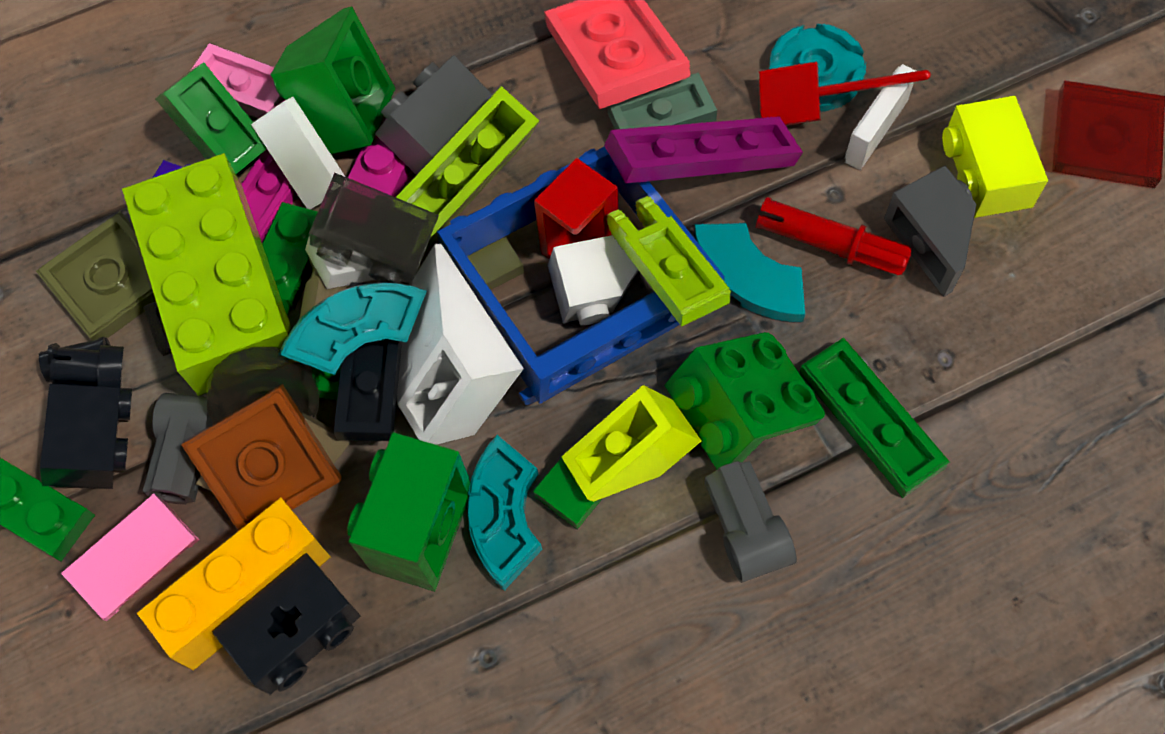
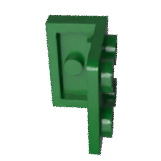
[664,332,825,470]

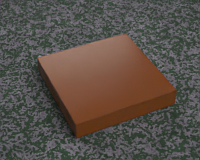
[181,384,342,531]

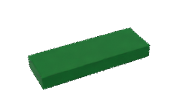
[799,338,950,498]

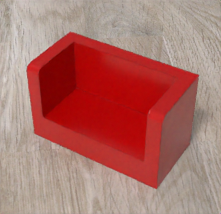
[534,158,618,260]

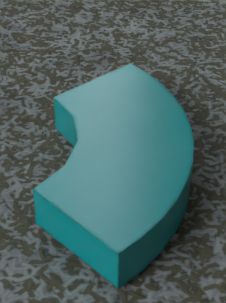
[694,223,805,322]
[279,283,427,375]
[468,435,542,591]

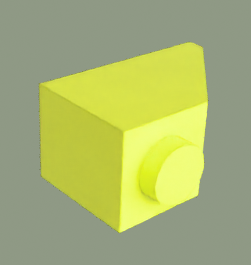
[561,385,702,502]

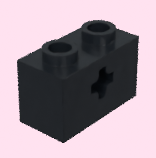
[212,553,361,695]

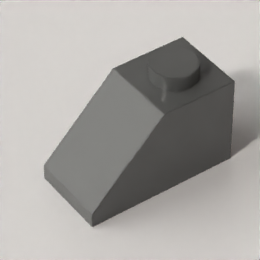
[884,165,977,297]

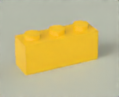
[137,498,331,671]

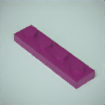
[604,117,803,184]

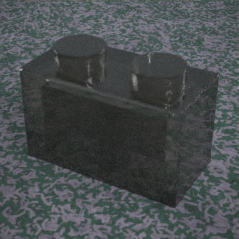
[309,173,439,285]

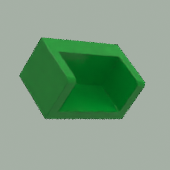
[155,62,267,174]

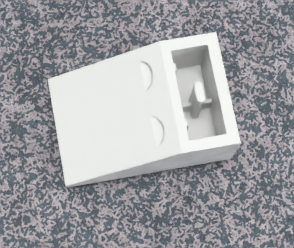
[397,243,524,445]

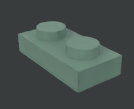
[608,72,717,129]

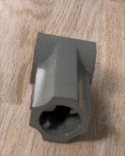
[143,393,224,505]
[705,461,797,583]

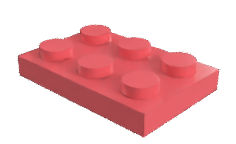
[544,0,690,110]

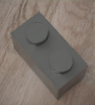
[375,55,492,175]

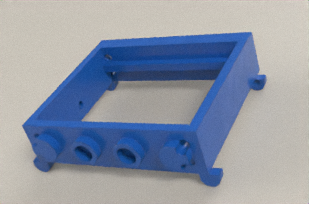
[437,146,725,405]

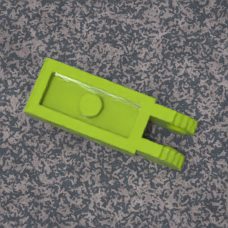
[606,196,731,327]

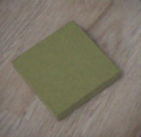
[36,211,156,340]

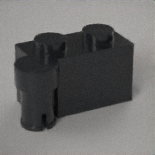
[40,345,132,489]

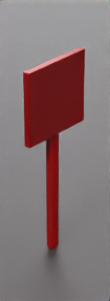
[759,61,931,126]

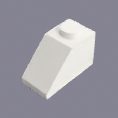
[548,229,641,325]

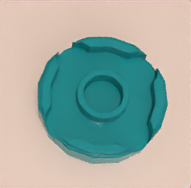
[769,24,866,112]

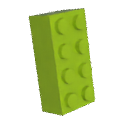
[122,153,293,396]

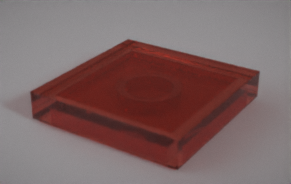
[1052,80,1165,188]

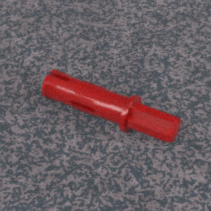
[756,197,912,276]

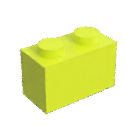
[942,95,1048,218]

